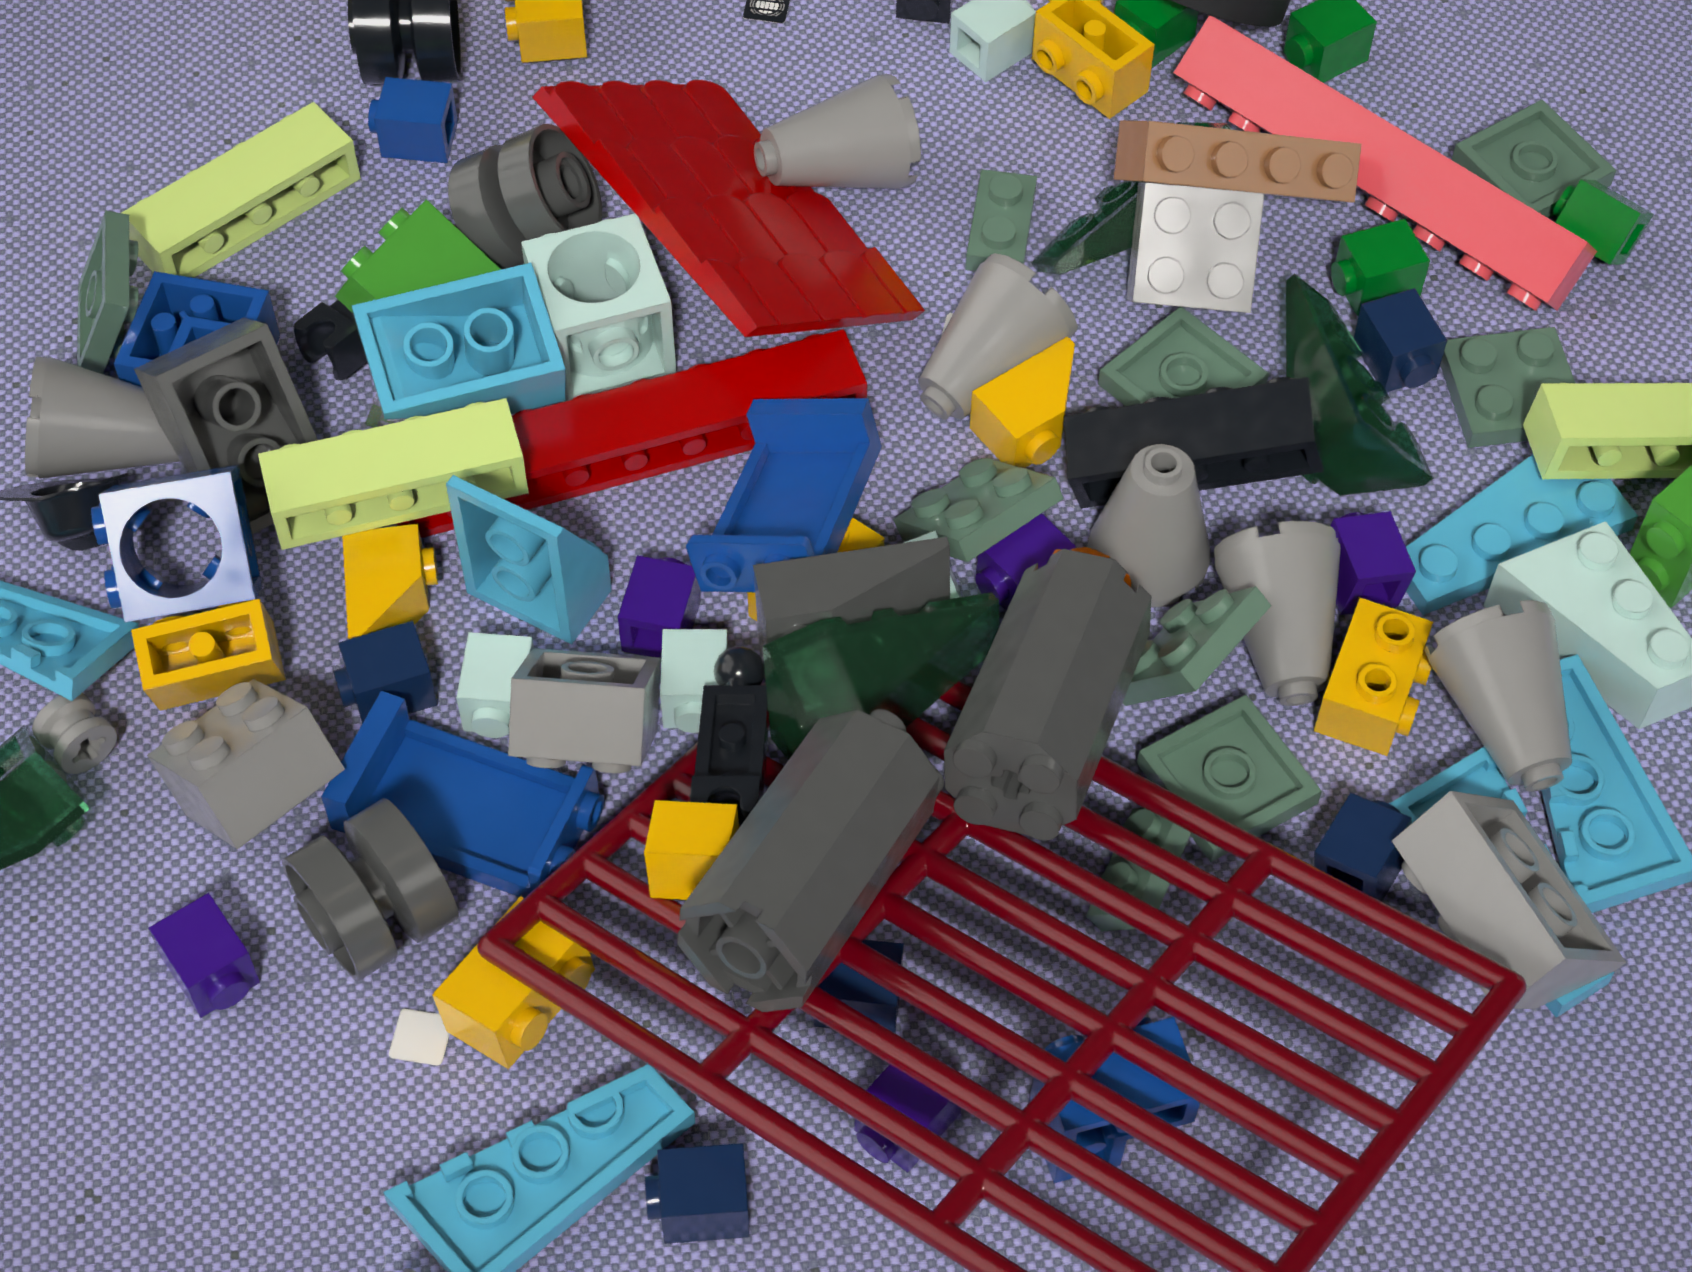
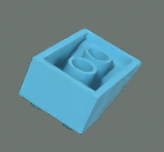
[352,263,566,419]
[446,475,612,645]

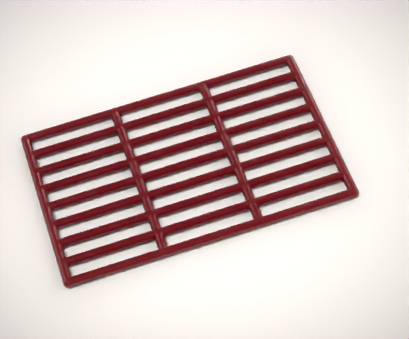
[477,658,1527,1272]

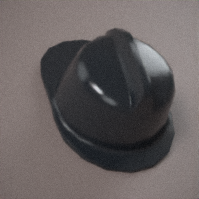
[0,473,132,551]

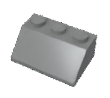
[1392,791,1626,1009]

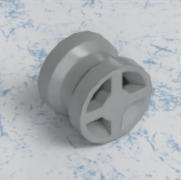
[32,693,117,774]

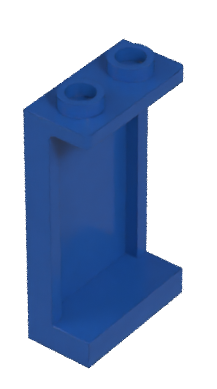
[686,398,882,593]
[321,691,604,898]

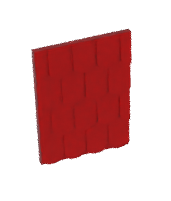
[532,80,925,337]

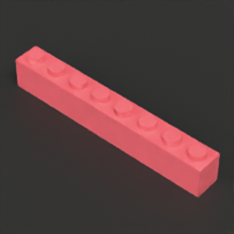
[1173,15,1597,311]

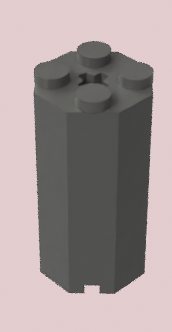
[944,549,1152,840]
[677,709,944,1012]

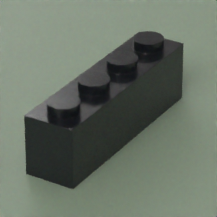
[1064,377,1324,509]

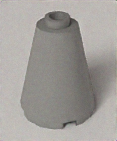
[754,74,921,189]
[918,253,1078,420]
[25,357,180,479]
[1087,444,1211,607]
[1214,521,1341,706]
[1425,600,1572,792]

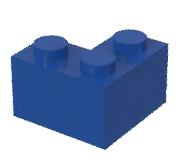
[114,271,280,387]
[1029,1017,1200,1183]

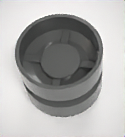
[448,124,602,270]
[282,798,459,981]

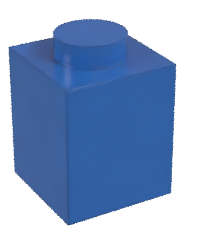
[368,77,458,163]

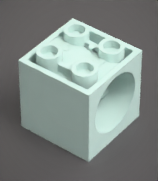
[521,213,676,402]

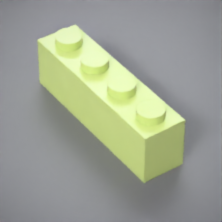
[121,102,361,278]
[1523,382,1692,479]
[258,398,529,550]

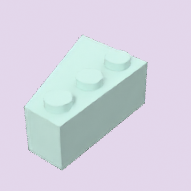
[1483,521,1692,729]

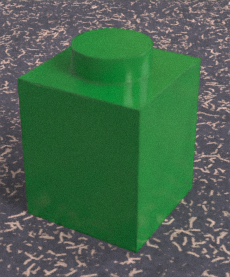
[1114,0,1199,69]
[1283,0,1377,83]
[1553,179,1654,265]
[1331,219,1430,316]

